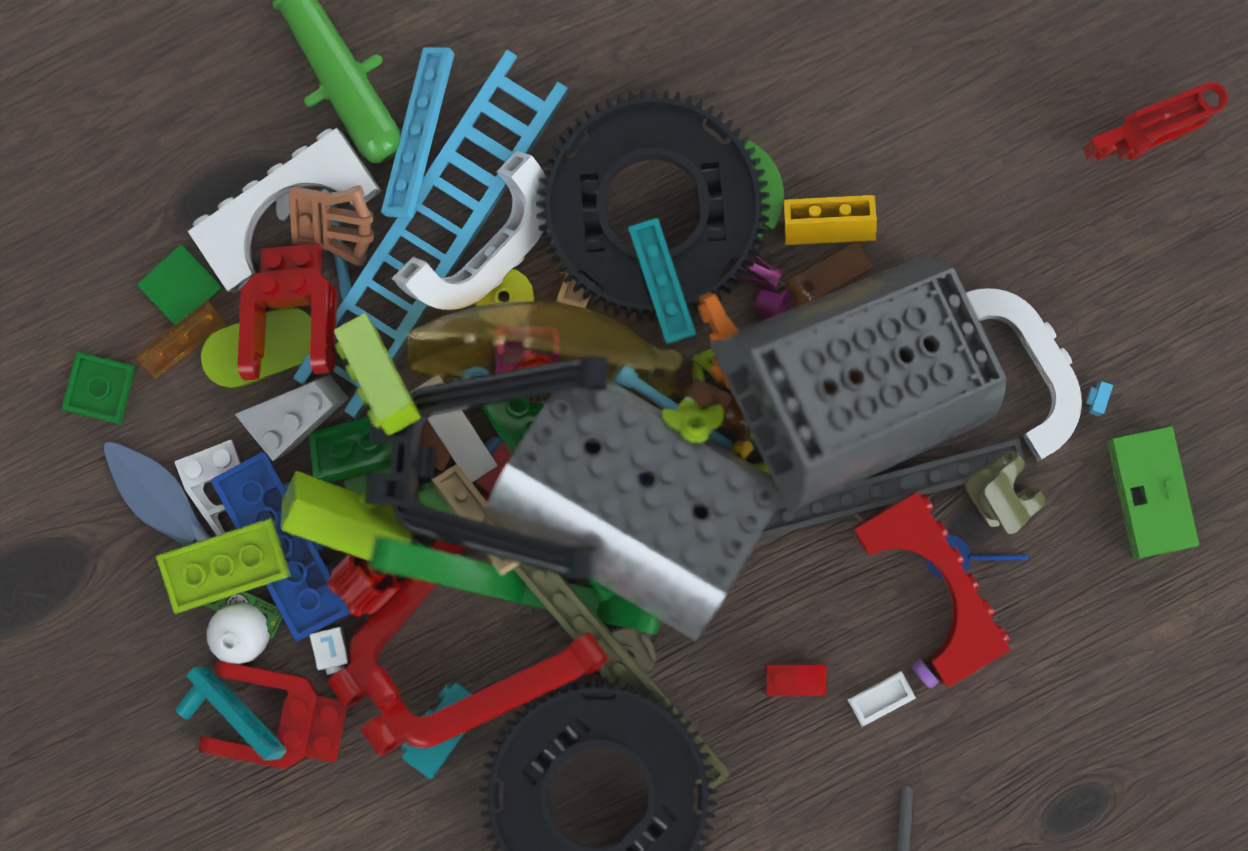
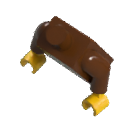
[675,378,753,459]

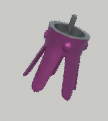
[740,256,786,292]

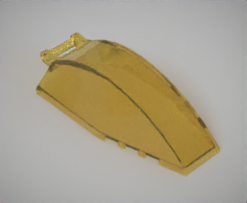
[407,301,682,403]

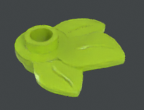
[662,396,724,442]

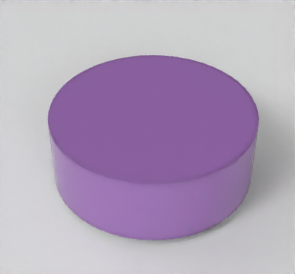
[912,659,940,688]

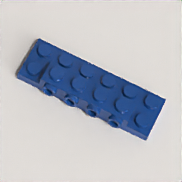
[211,451,351,642]

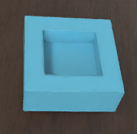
[1085,381,1113,416]

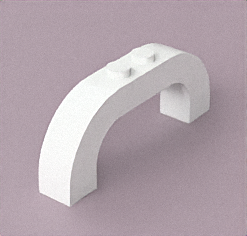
[392,151,546,310]
[966,288,1082,461]

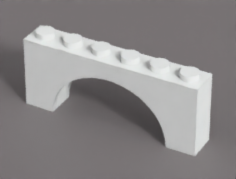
[188,128,382,294]

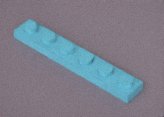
[381,47,455,218]

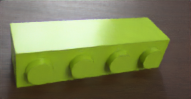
[333,312,421,436]

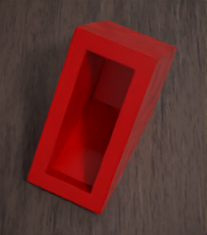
[765,665,827,696]

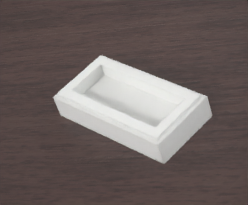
[847,671,916,727]

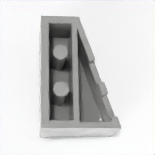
[235,375,349,461]

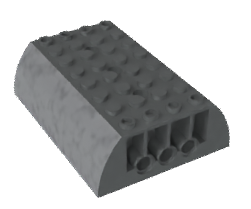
[483,378,782,641]

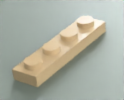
[432,464,521,576]

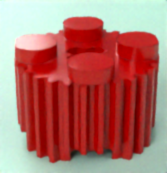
[327,553,400,617]

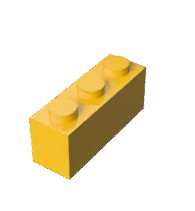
[784,195,877,245]

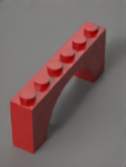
[851,491,1011,688]

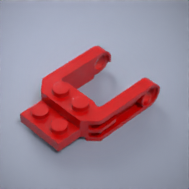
[1082,82,1228,161]
[238,243,337,381]
[198,660,348,769]

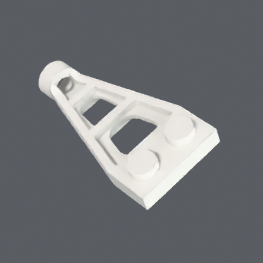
[174,440,241,536]

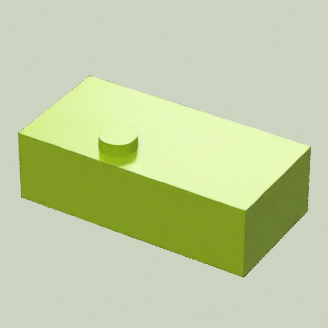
[281,471,411,560]

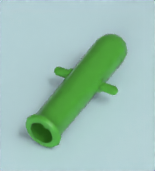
[272,0,401,164]

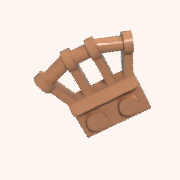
[289,185,374,266]

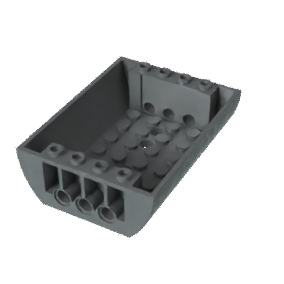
[710,257,1007,513]

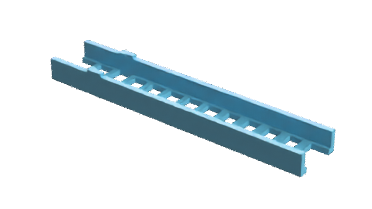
[293,50,568,420]

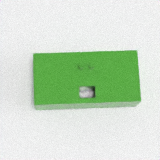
[1107,426,1200,560]

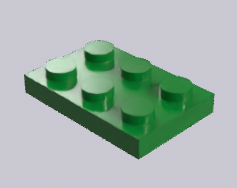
[309,417,392,483]

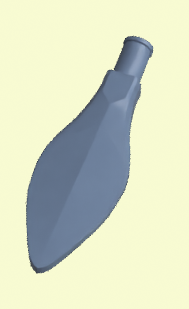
[104,442,211,547]

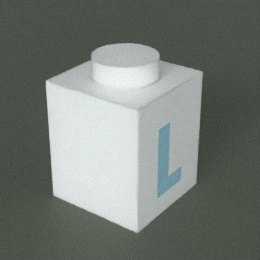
[310,627,350,675]

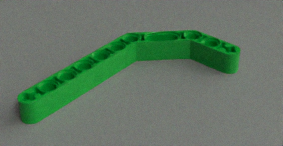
[368,536,660,635]

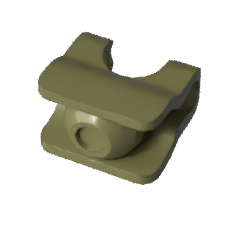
[964,451,1046,534]

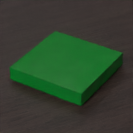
[137,244,223,329]
[61,352,137,425]

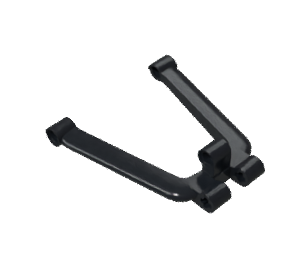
[364,356,608,579]

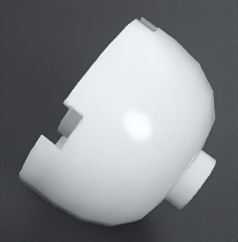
[207,602,269,665]

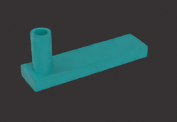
[628,218,696,345]
[175,667,287,760]

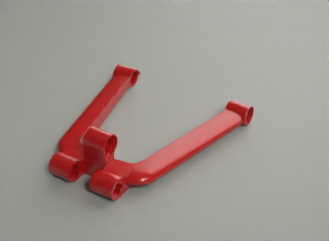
[328,490,609,757]

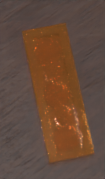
[136,300,227,380]

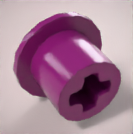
[754,289,791,319]

